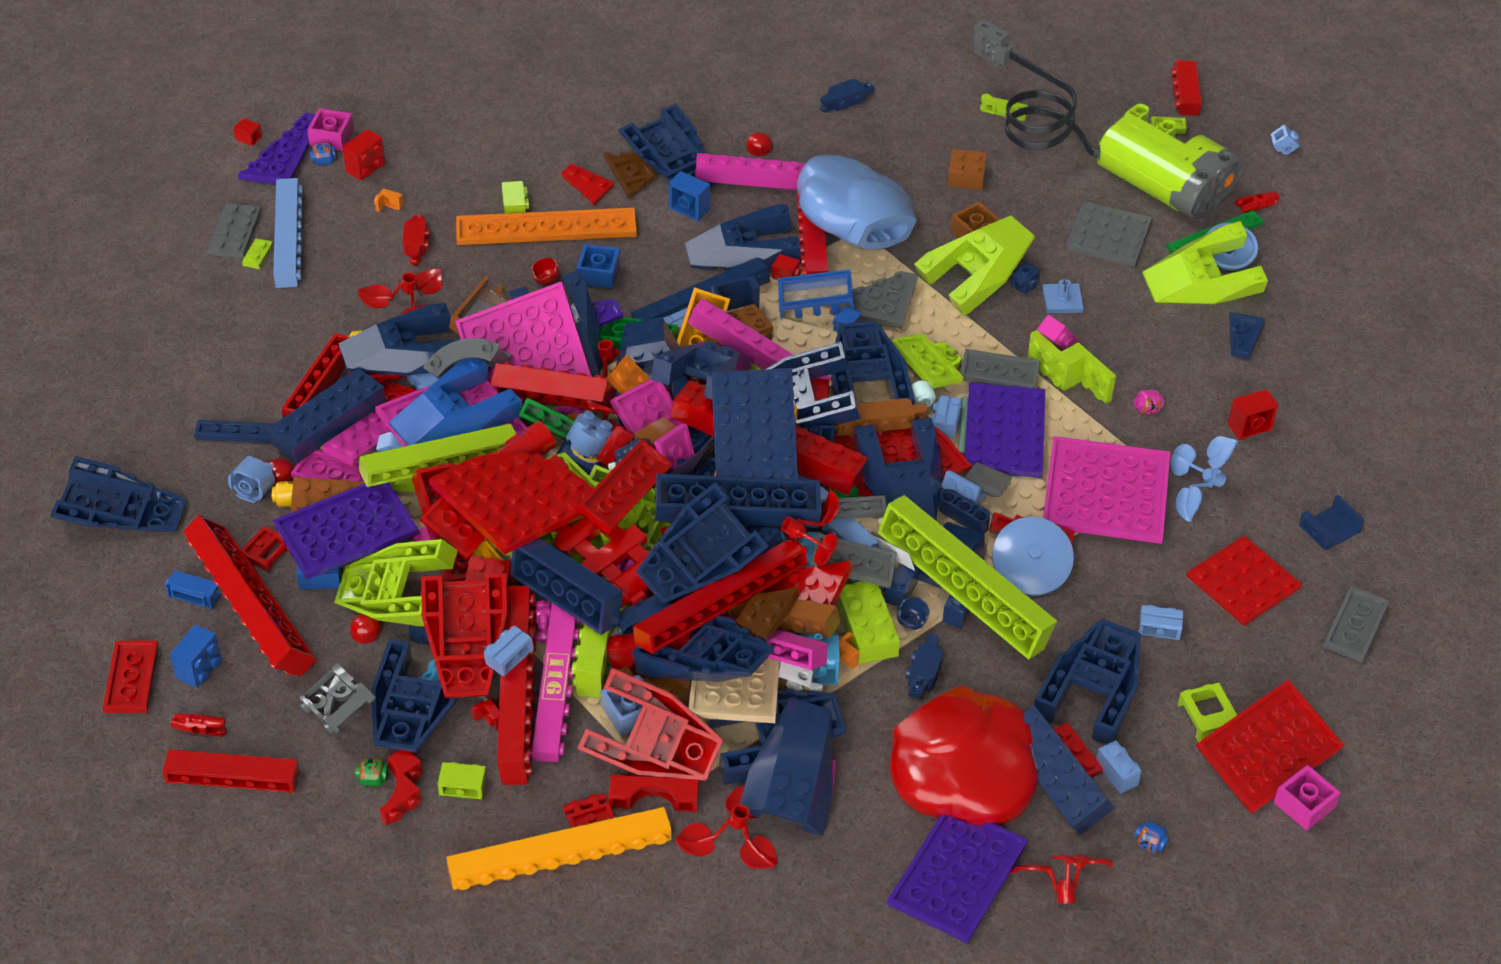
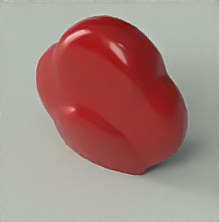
[889,685,1038,826]

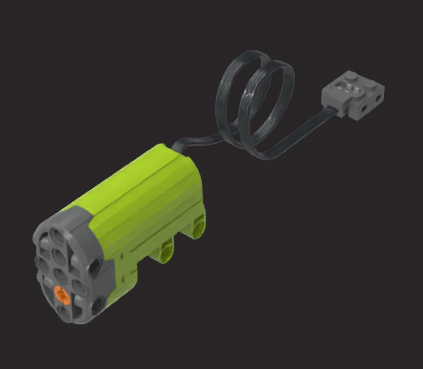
[973,19,1245,219]

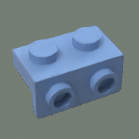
[941,470,987,503]

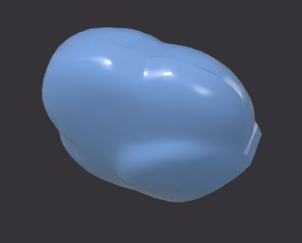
[797,155,917,250]

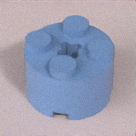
[566,411,612,457]
[228,456,275,503]

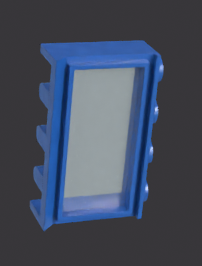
[777,269,855,320]

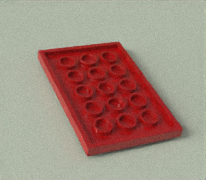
[1196,679,1345,814]

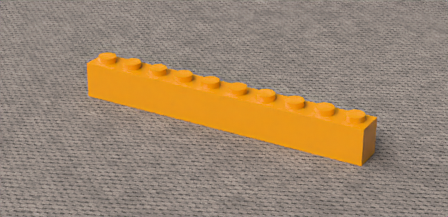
[446,807,671,890]

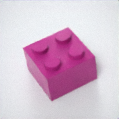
[307,108,354,151]
[1274,765,1341,831]

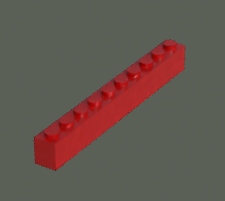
[633,539,808,654]

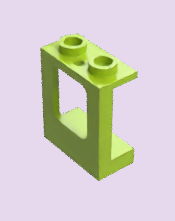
[1178,683,1237,742]

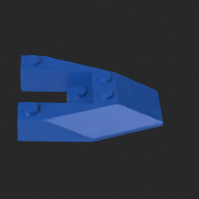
[389,358,522,446]

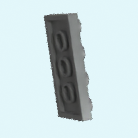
[207,203,261,258]
[960,349,1040,389]
[810,533,896,588]
[1323,586,1390,662]

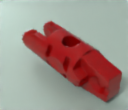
[1235,192,1280,213]
[171,713,227,737]

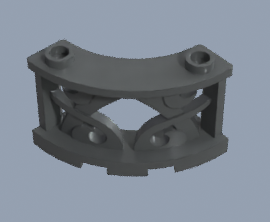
[423,338,513,379]
[299,663,376,736]

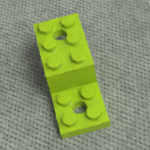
[1027,330,1116,404]

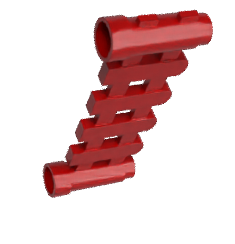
[488,421,654,607]

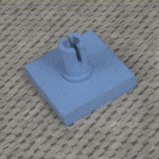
[1042,279,1084,313]

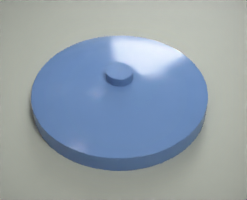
[992,517,1074,596]

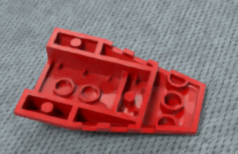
[421,573,507,698]

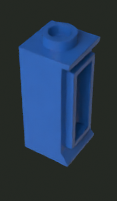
[165,571,222,610]

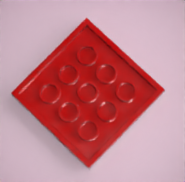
[1186,535,1302,626]

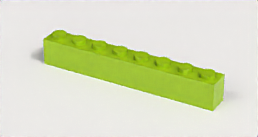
[359,424,516,487]

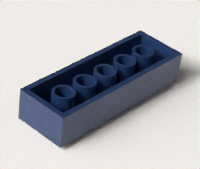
[269,368,386,463]
[510,538,623,635]
[1024,706,1115,834]

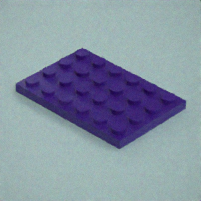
[964,383,1045,478]
[273,482,419,580]
[887,815,1028,944]

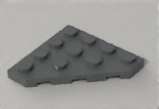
[829,271,918,329]

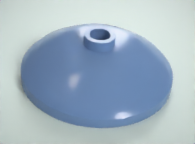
[1207,223,1258,271]

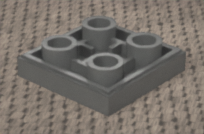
[965,462,1012,497]

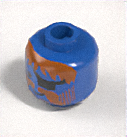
[309,142,336,166]
[1134,821,1170,854]

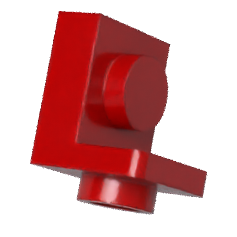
[471,698,499,731]

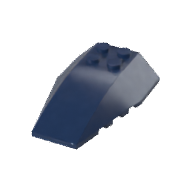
[618,103,720,188]
[50,456,187,532]
[636,482,769,604]
[740,697,833,836]

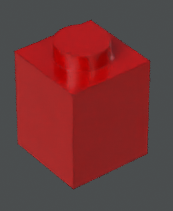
[233,118,262,146]
[772,254,801,280]

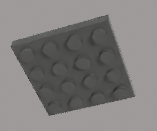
[1065,201,1152,267]

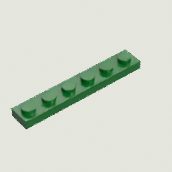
[1166,210,1264,254]

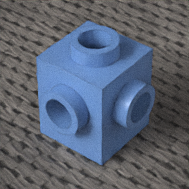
[1271,124,1300,155]

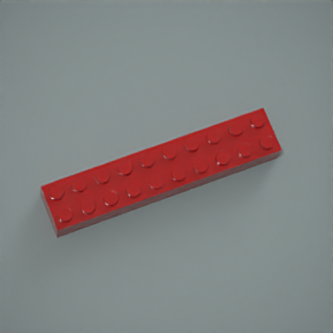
[670,380,868,496]
[183,514,317,677]
[497,585,537,785]

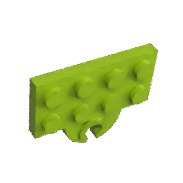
[892,333,963,388]

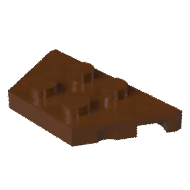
[604,152,655,198]
[736,588,800,643]

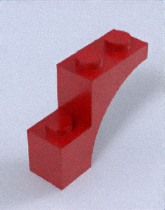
[380,750,422,826]

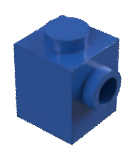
[832,306,861,332]

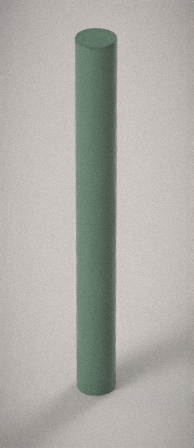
[958,396,968,456]

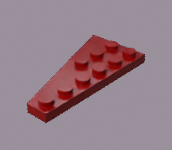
[761,560,854,606]

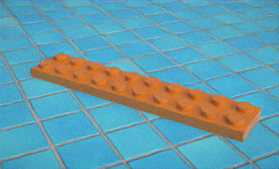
[456,208,637,245]

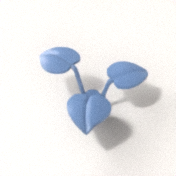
[1170,436,1238,522]

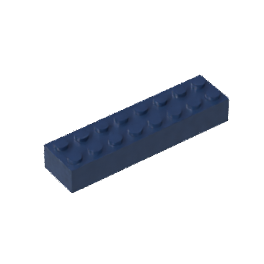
[655,474,821,528]

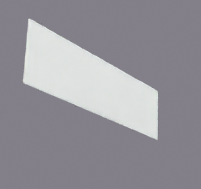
[869,533,915,571]

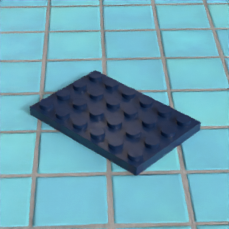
[712,368,798,481]

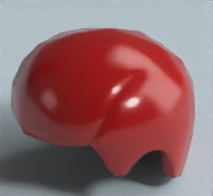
[746,132,772,156]
[531,257,560,285]
[268,458,293,486]
[350,614,382,644]

